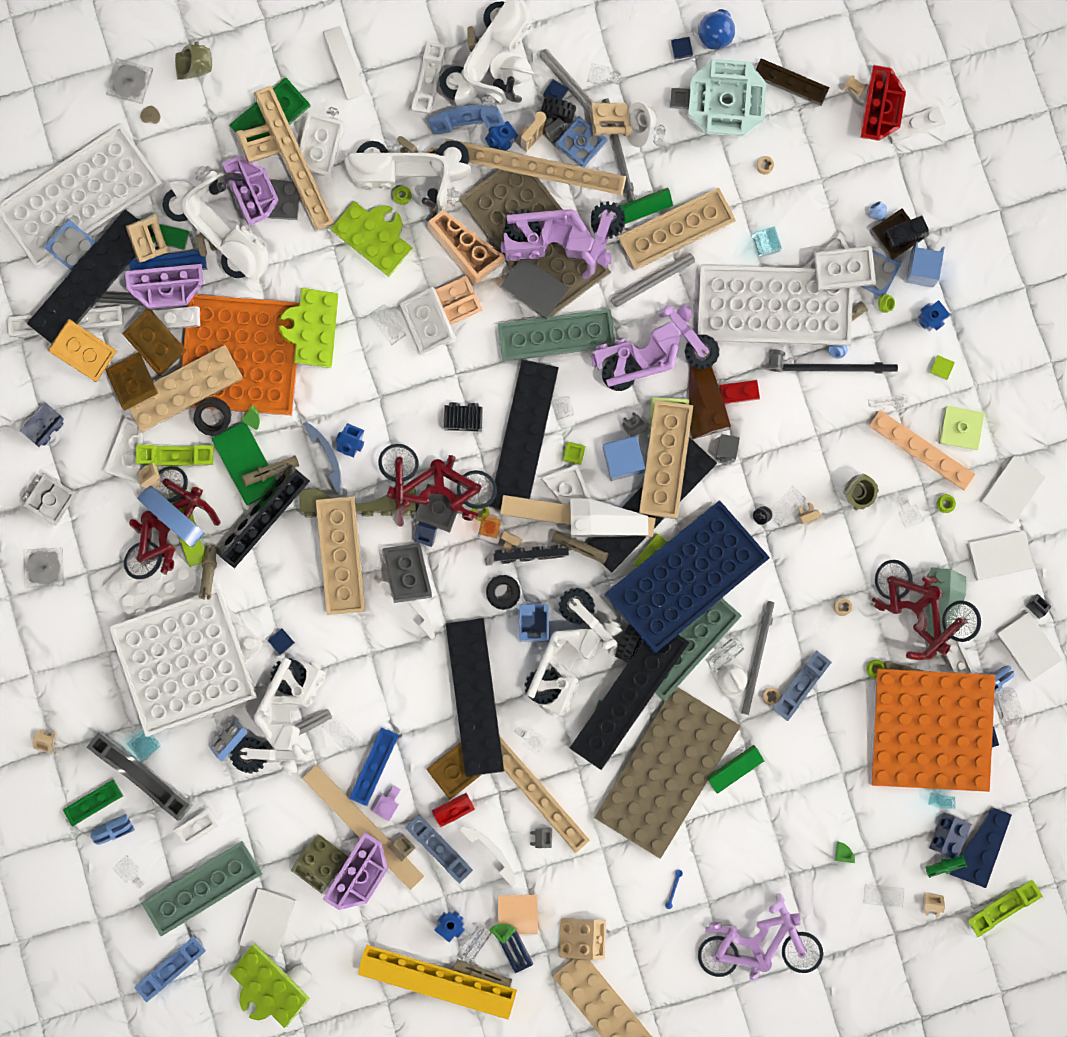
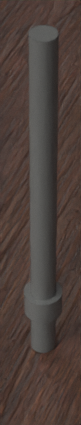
[602,98,635,202]
[741,601,775,715]

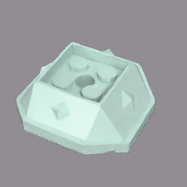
[688,59,767,137]

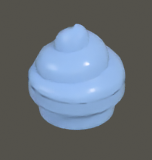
[868,201,887,221]
[828,345,848,359]

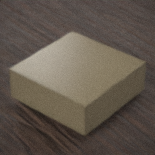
[388,834,416,861]

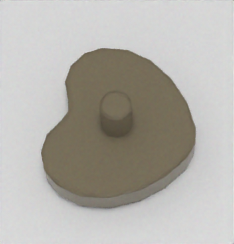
[140,105,161,124]

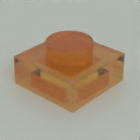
[478,515,502,539]

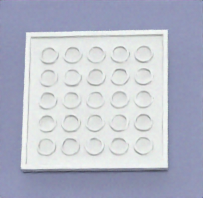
[109,588,258,737]

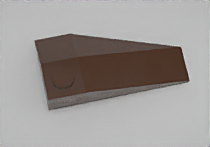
[688,357,731,440]

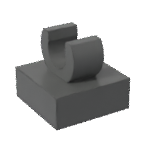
[670,88,690,109]
[544,117,566,143]
[622,412,648,437]
[530,828,552,848]

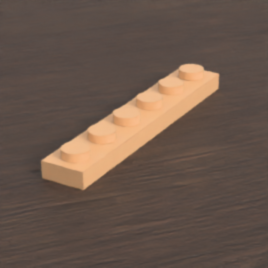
[869,410,975,491]

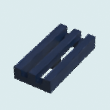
[499,930,534,974]

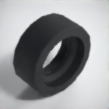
[193,397,232,436]

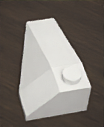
[570,498,648,538]

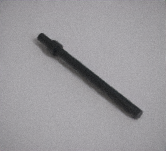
[783,362,898,374]

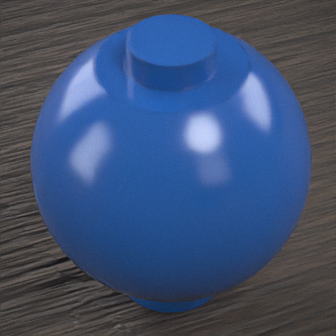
[698,9,735,50]

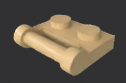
[589,103,632,136]
[520,112,546,152]
[236,123,280,164]
[126,215,170,263]

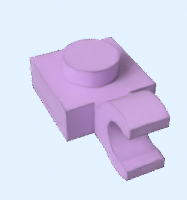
[372,786,401,821]

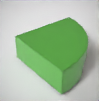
[241,405,260,430]
[835,841,855,863]
[489,924,517,944]

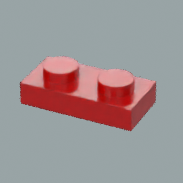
[719,380,760,404]
[432,792,475,827]

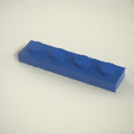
[130,250,208,271]
[349,727,399,806]

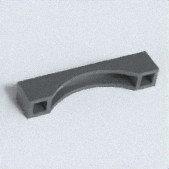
[86,732,193,820]

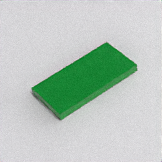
[229,78,311,143]
[211,422,277,506]

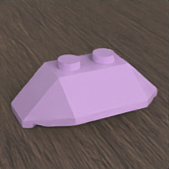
[222,156,279,225]
[125,264,204,309]
[323,832,388,910]

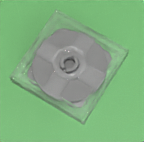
[106,58,153,104]
[23,547,64,588]

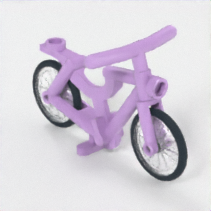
[698,893,824,980]

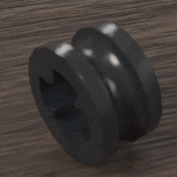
[753,506,772,525]

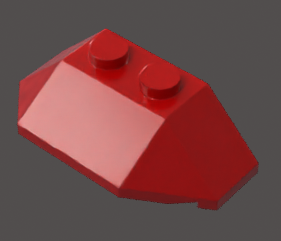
[860,65,906,141]

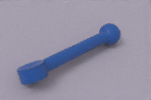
[665,870,683,909]

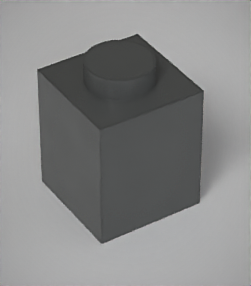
[716,434,740,464]

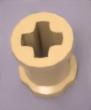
[843,75,868,99]

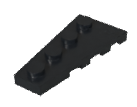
[485,545,569,566]

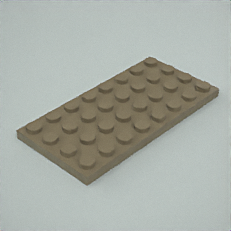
[460,169,611,317]
[594,687,741,859]

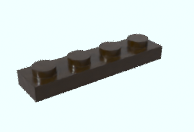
[756,58,830,106]

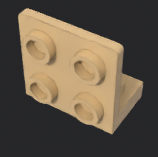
[559,918,606,960]

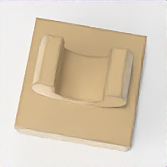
[137,462,161,489]
[798,502,821,524]
[501,531,523,552]
[33,728,55,754]
[923,893,945,917]

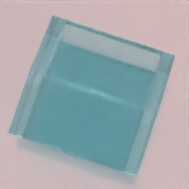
[752,226,782,257]
[127,730,161,762]
[928,793,956,809]

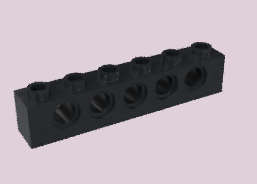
[216,465,310,569]

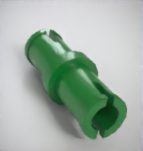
[925,855,967,878]

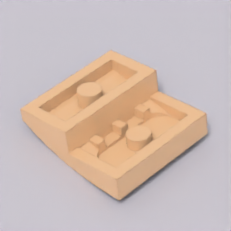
[435,275,483,325]
[498,894,538,934]

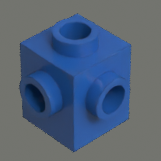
[485,121,519,151]
[918,300,950,332]
[335,423,365,458]
[434,911,465,943]

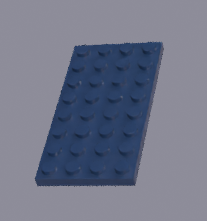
[604,500,770,654]

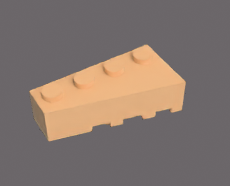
[427,210,506,285]

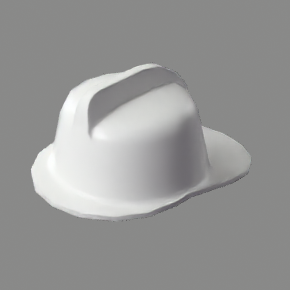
[490,53,533,86]
[627,102,656,148]
[712,654,749,698]

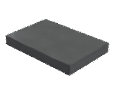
[501,259,569,319]
[382,543,432,603]

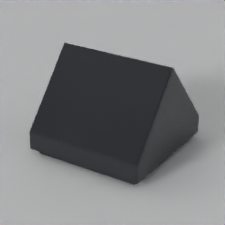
[1026,594,1051,619]

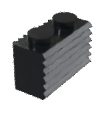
[884,215,929,251]
[444,402,483,432]

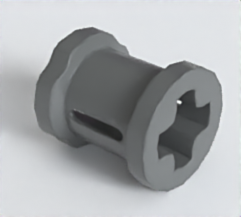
[766,349,786,372]

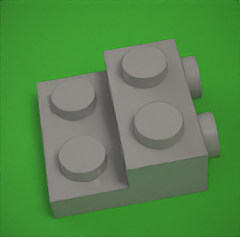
[21,473,77,526]

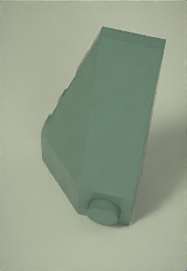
[925,567,966,648]

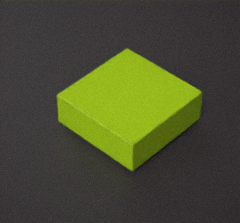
[930,355,955,380]
[563,442,586,465]

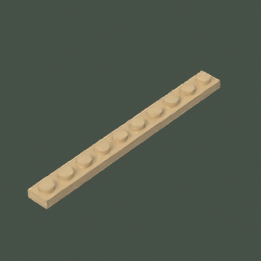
[445,138,626,195]

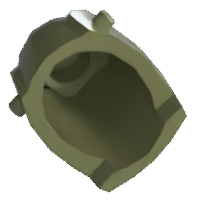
[175,42,212,80]
[843,473,879,511]

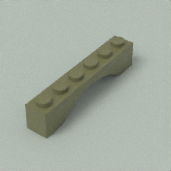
[299,488,416,518]

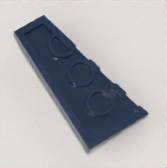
[949,808,1012,888]

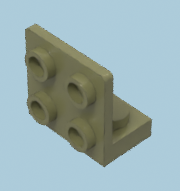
[291,834,349,894]

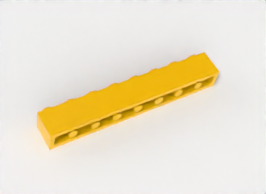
[357,944,517,1020]

